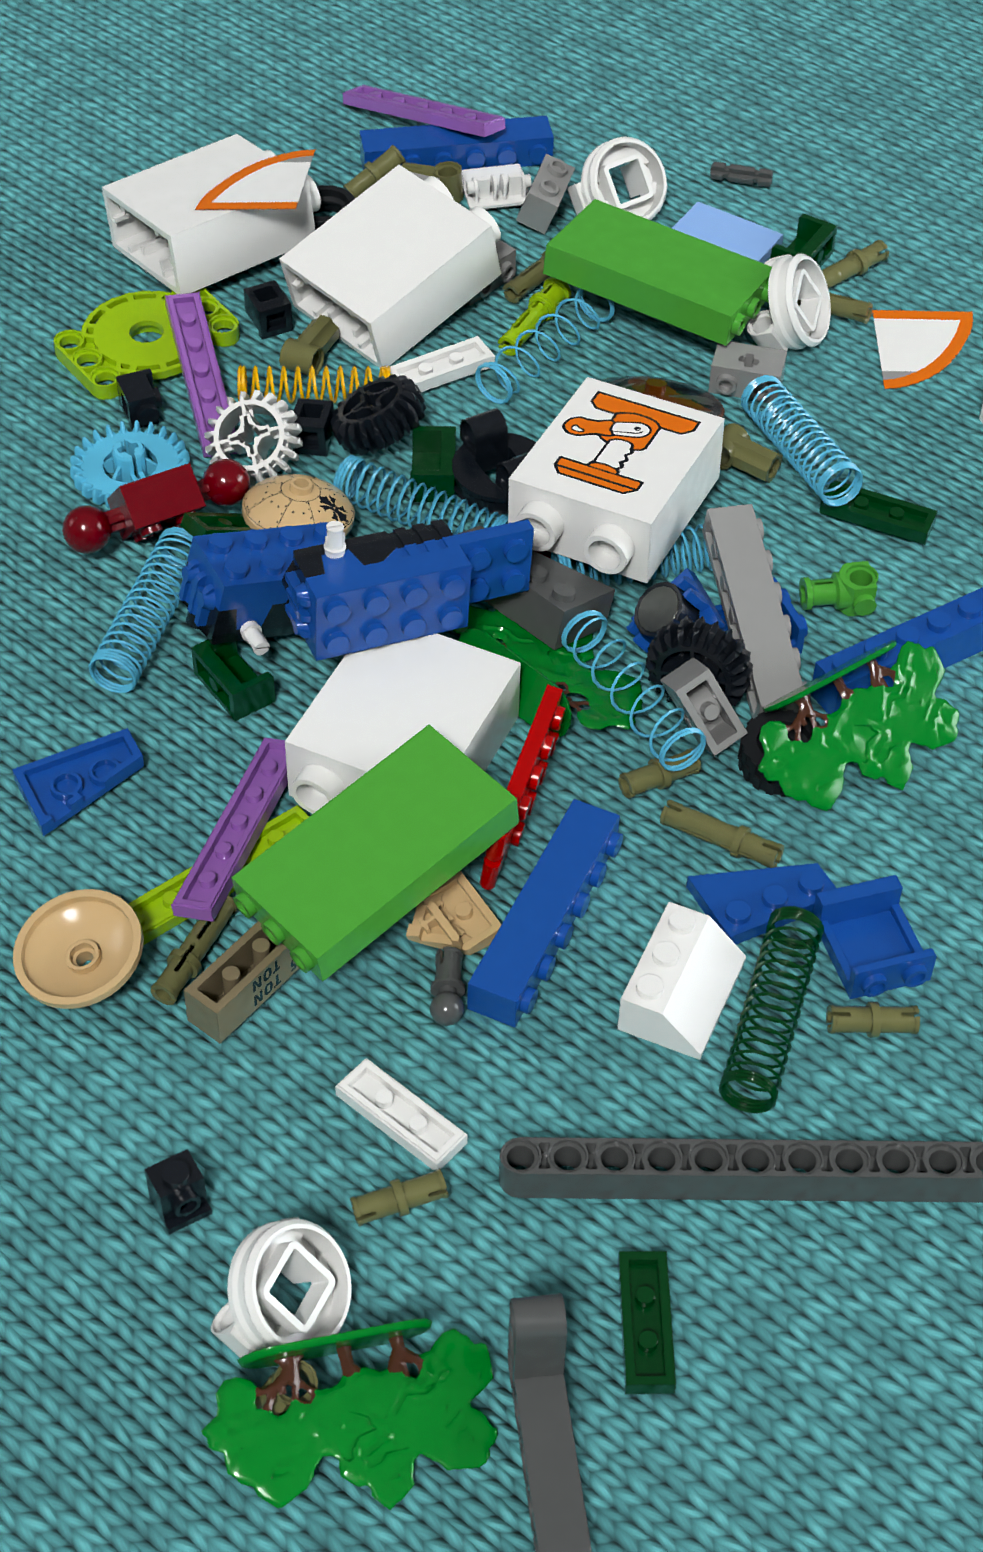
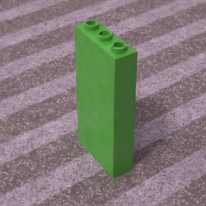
[543,199,772,346]
[231,724,519,982]

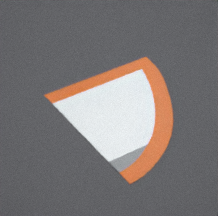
[195,149,316,210]
[872,310,973,389]

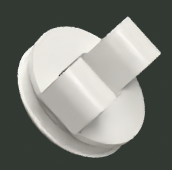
[567,137,667,220]
[747,253,831,351]
[211,1217,351,1358]

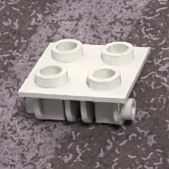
[462,164,532,210]

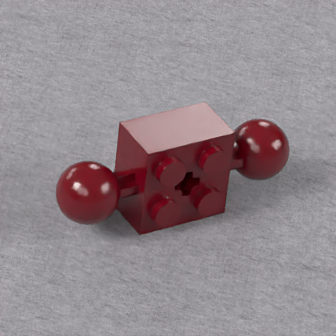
[62,459,250,554]

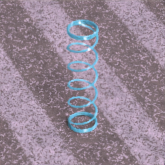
[475,288,615,404]
[561,610,706,772]

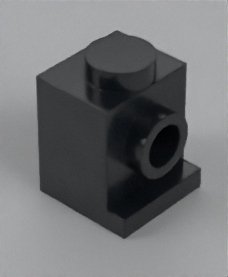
[244,280,293,340]
[116,368,162,430]
[293,398,334,456]
[144,1149,212,1235]

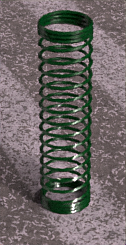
[719,906,824,1113]

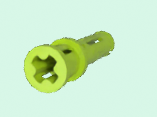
[498,277,571,356]

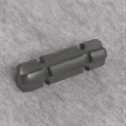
[710,162,773,187]

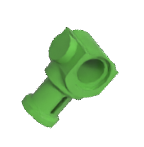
[799,561,879,617]

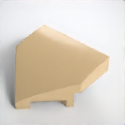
[406,870,502,956]

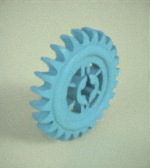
[70,420,190,508]

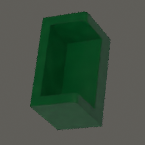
[770,214,837,267]
[410,426,456,503]
[191,639,276,721]

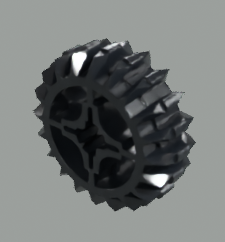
[330,374,426,456]
[645,615,753,706]

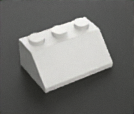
[617,902,746,1060]

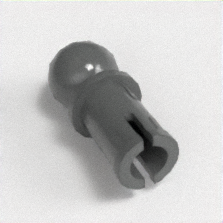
[430,946,465,1026]

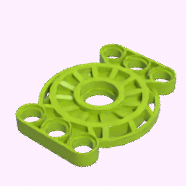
[53,288,240,400]

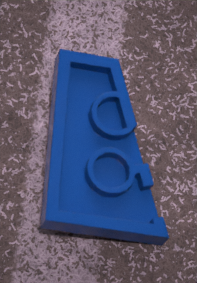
[12,728,144,837]
[686,863,836,945]

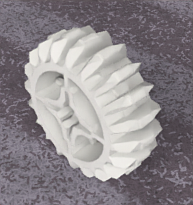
[204,390,303,489]

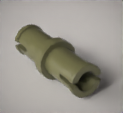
[343,145,405,199]
[618,748,701,799]
[826,1002,920,1037]
[350,1168,449,1227]

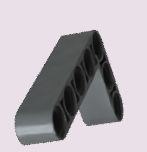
[508,1293,592,1552]

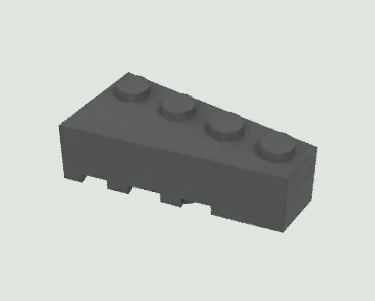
[459,525,615,650]

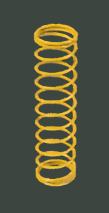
[237,365,391,404]

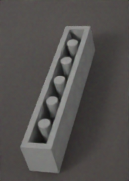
[702,504,807,719]

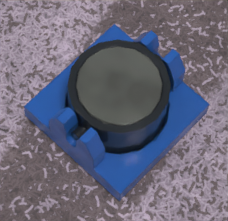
[626,568,726,653]

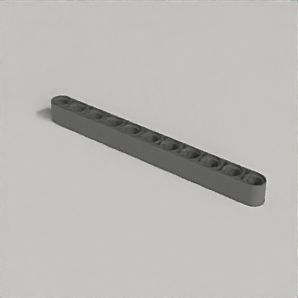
[499,1137,983,1203]

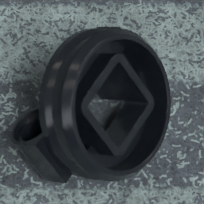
[452,408,536,515]

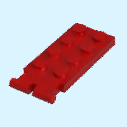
[479,684,566,890]

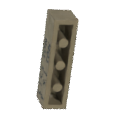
[184,921,299,1044]

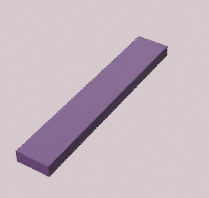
[342,85,505,137]
[165,292,238,458]
[171,738,288,922]

